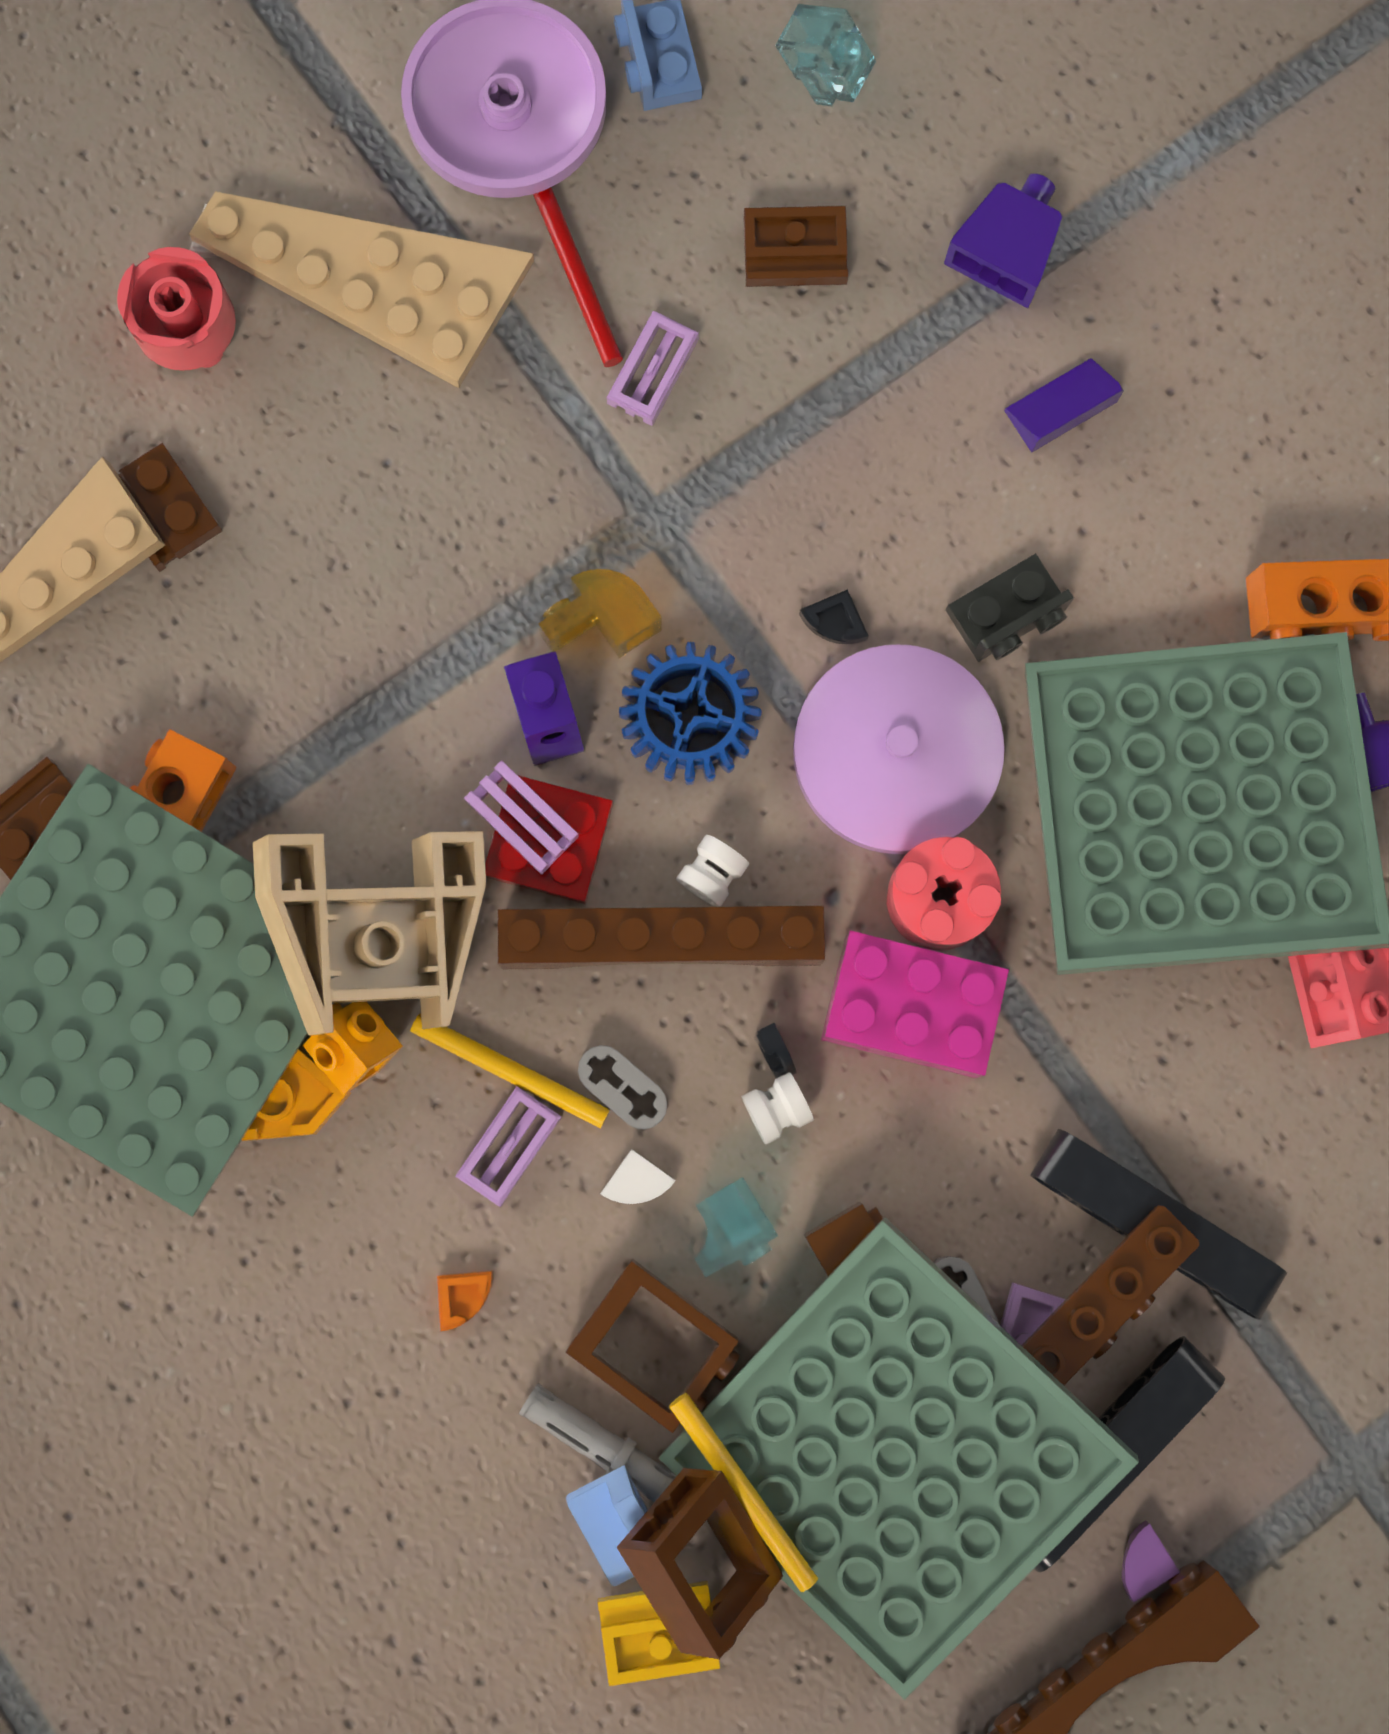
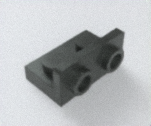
[945,553,1074,662]

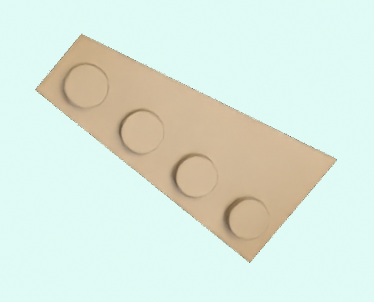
[0,457,165,662]

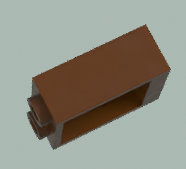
[565,1259,740,1433]
[617,1468,783,1660]

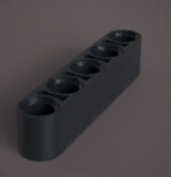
[1030,1129,1287,1320]
[1034,1336,1225,1573]

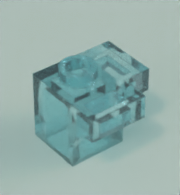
[775,4,876,107]
[694,1177,778,1278]

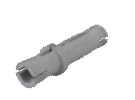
[519,1383,676,1503]

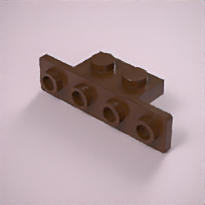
[1021,1205,1199,1386]

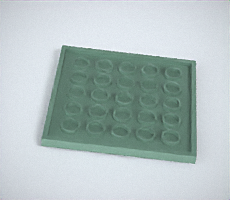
[1025,632,1389,975]
[0,764,308,1217]
[659,1217,1139,1700]

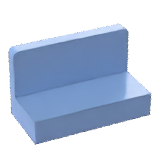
[566,1465,648,1586]

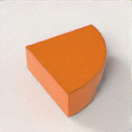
[437,1270,493,1331]

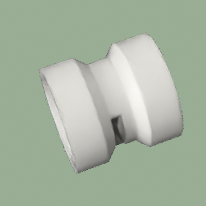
[676,834,749,907]
[741,1072,814,1145]

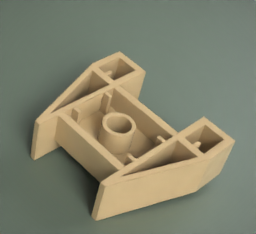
[253,831,486,1035]

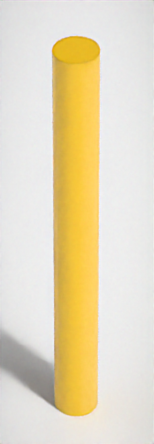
[410,1013,610,1129]
[669,1393,818,1592]

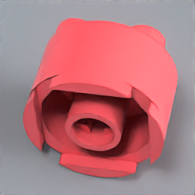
[117,247,236,371]
[886,837,1001,951]

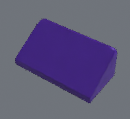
[1004,358,1124,453]

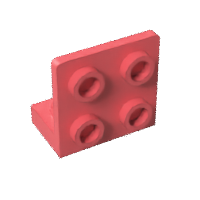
[1288,948,1389,1048]

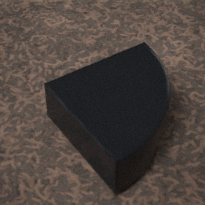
[799,589,869,644]
[754,1023,797,1079]

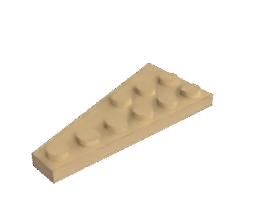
[189,191,534,388]

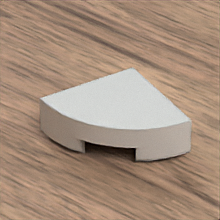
[600,1149,676,1204]

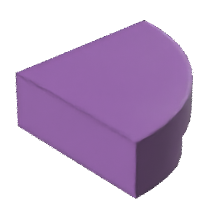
[1121,1520,1180,1602]

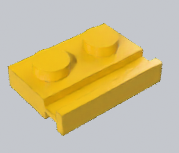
[597,1581,720,1686]

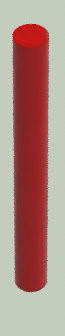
[533,187,623,367]

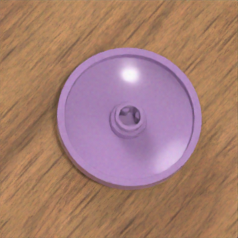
[401,0,606,198]
[793,644,1004,854]

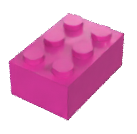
[821,931,1009,1078]

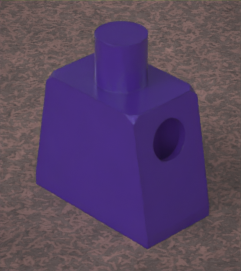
[944,173,1063,308]
[504,651,584,766]

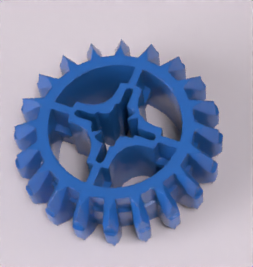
[619,642,762,785]

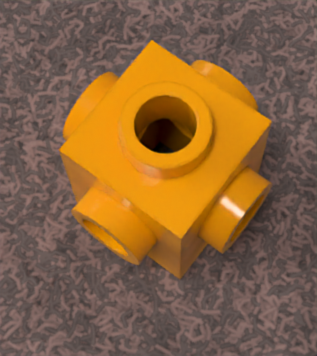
[303,1001,403,1096]

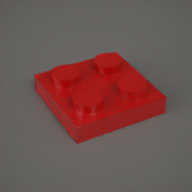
[485,775,613,904]

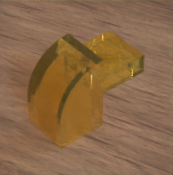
[538,569,662,659]

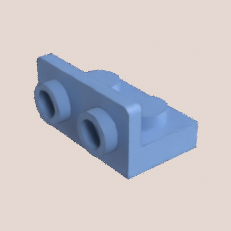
[614,0,702,111]

